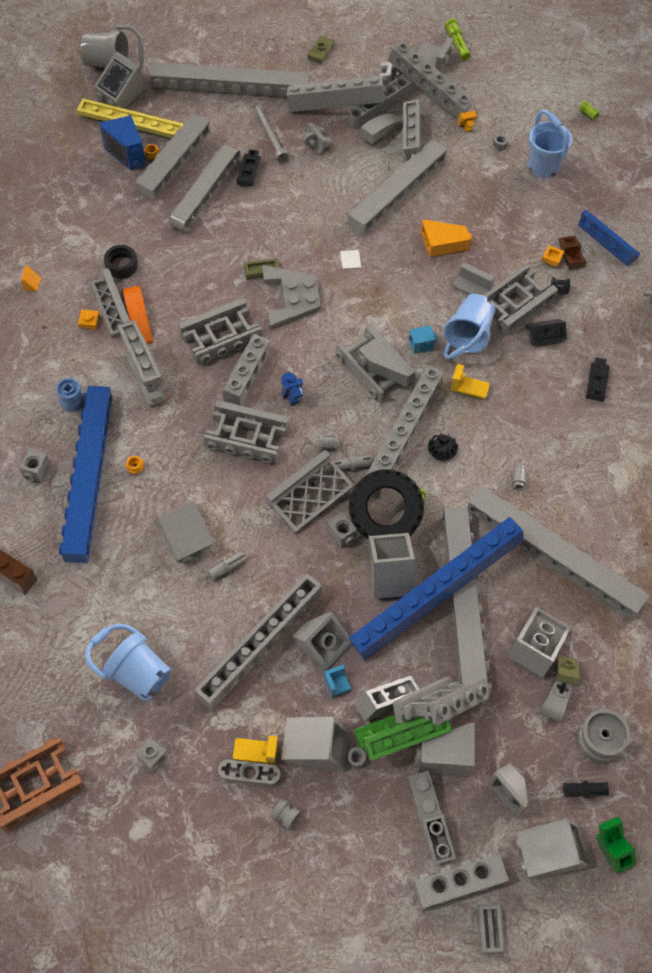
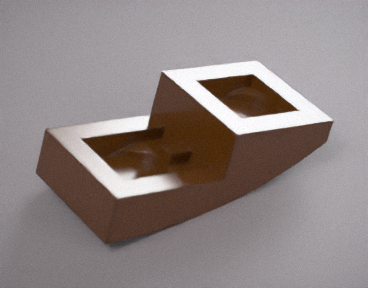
[559,236,586,269]

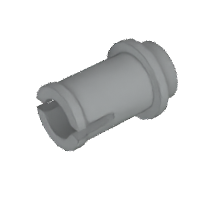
[511,465,527,490]

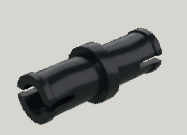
[563,780,609,798]

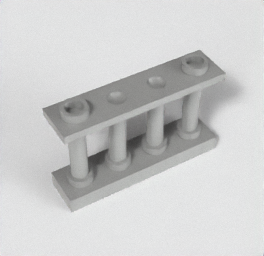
[336,324,416,403]

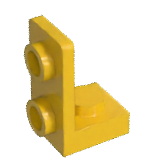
[450,364,490,399]
[233,736,278,765]

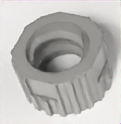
[493,134,508,150]
[347,747,366,769]

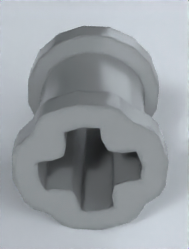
[318,434,338,451]

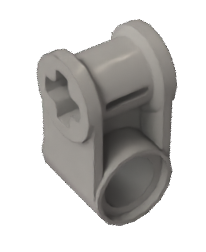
[540,680,572,723]

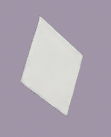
[340,250,361,269]

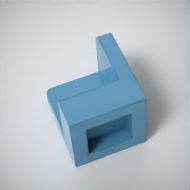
[324,665,351,698]

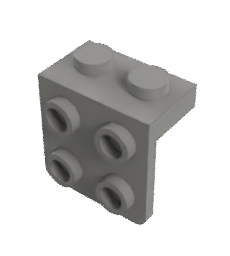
[417,37,454,72]

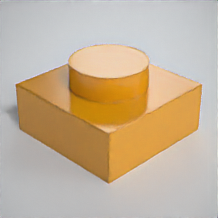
[541,245,564,267]
[78,309,100,330]

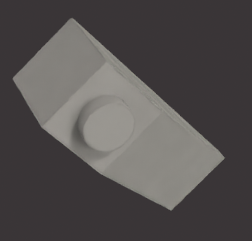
[358,338,411,386]
[354,675,419,722]

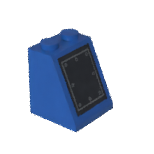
[99,115,146,170]

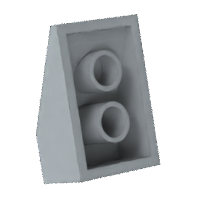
[507,607,571,678]

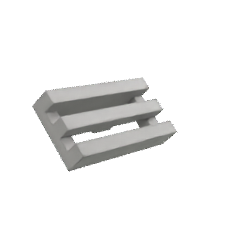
[477,904,505,954]

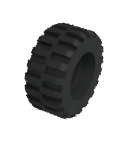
[349,469,424,540]

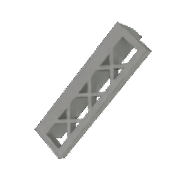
[403,99,421,161]
[90,268,130,338]

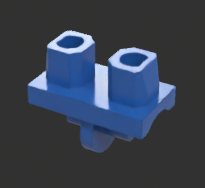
[281,372,303,405]

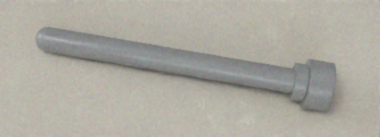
[255,106,289,163]

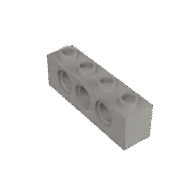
[223,334,270,406]
[413,853,509,912]

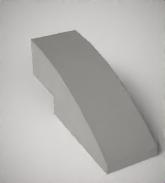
[360,113,403,145]

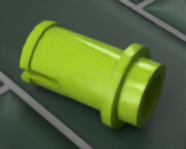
[579,101,600,120]

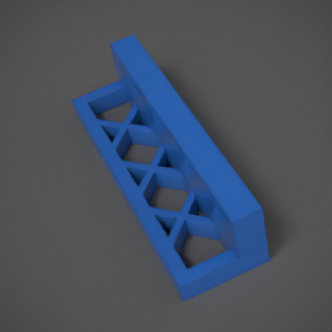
[578,210,640,266]

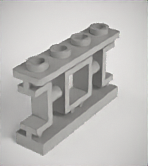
[482,264,558,336]
[178,298,262,365]
[118,320,165,407]
[204,400,289,463]
[392,677,489,725]

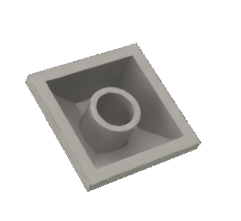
[292,612,351,670]
[488,763,528,818]

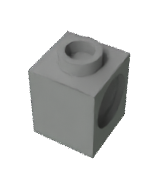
[20,449,50,482]
[327,512,357,548]
[135,737,168,774]

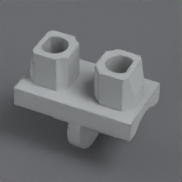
[379,61,403,84]
[303,122,332,154]

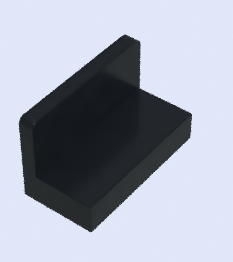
[525,319,567,345]

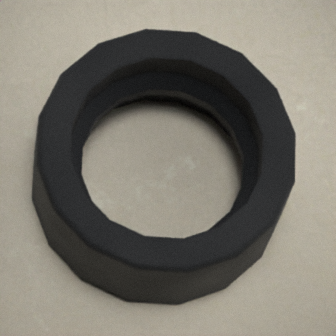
[104,245,138,278]

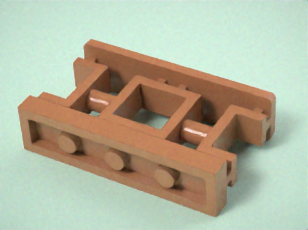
[0,738,85,832]

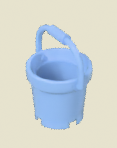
[528,110,572,178]
[443,294,496,360]
[85,624,172,702]

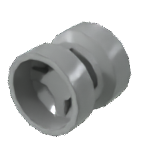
[270,798,301,830]

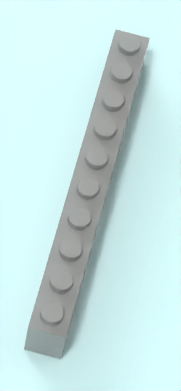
[150,62,309,97]
[467,487,649,621]
[442,508,492,702]

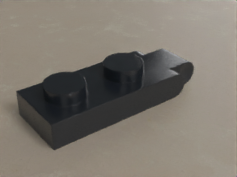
[236,149,261,187]
[585,357,609,402]

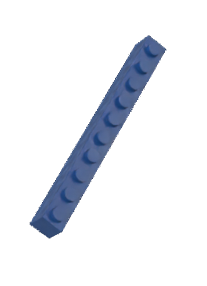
[59,386,113,563]
[349,517,524,661]

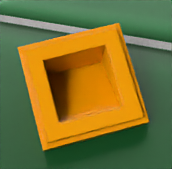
[21,266,41,292]

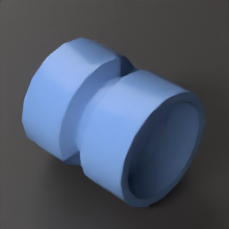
[56,378,84,412]

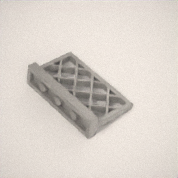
[266,450,354,534]

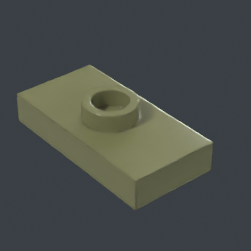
[308,36,335,64]
[556,655,580,685]

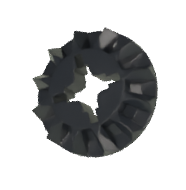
[428,433,458,461]

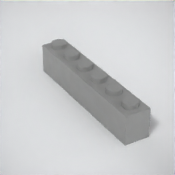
[286,76,385,112]
[136,113,211,201]

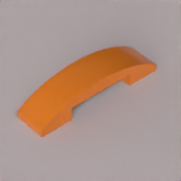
[122,286,153,344]

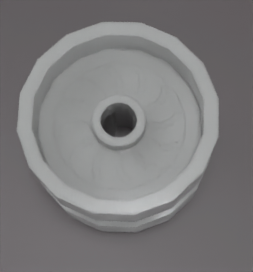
[577,709,630,763]

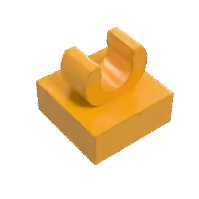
[457,110,477,132]

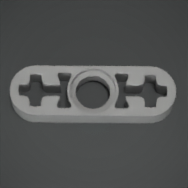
[218,759,281,787]

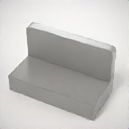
[453,262,495,295]

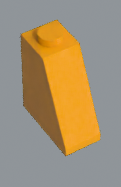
[421,220,472,257]

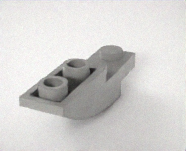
[407,770,456,865]

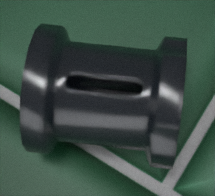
[550,277,570,294]

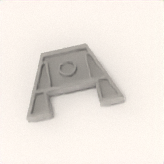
[262,265,320,329]

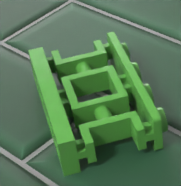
[354,715,452,761]

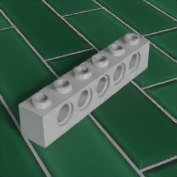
[388,39,474,119]

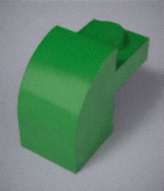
[596,816,637,874]

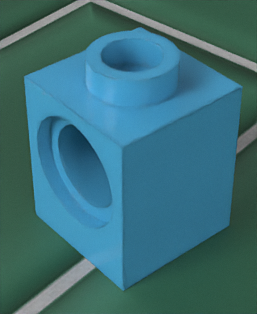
[408,326,437,354]

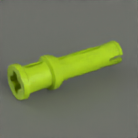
[444,19,471,60]

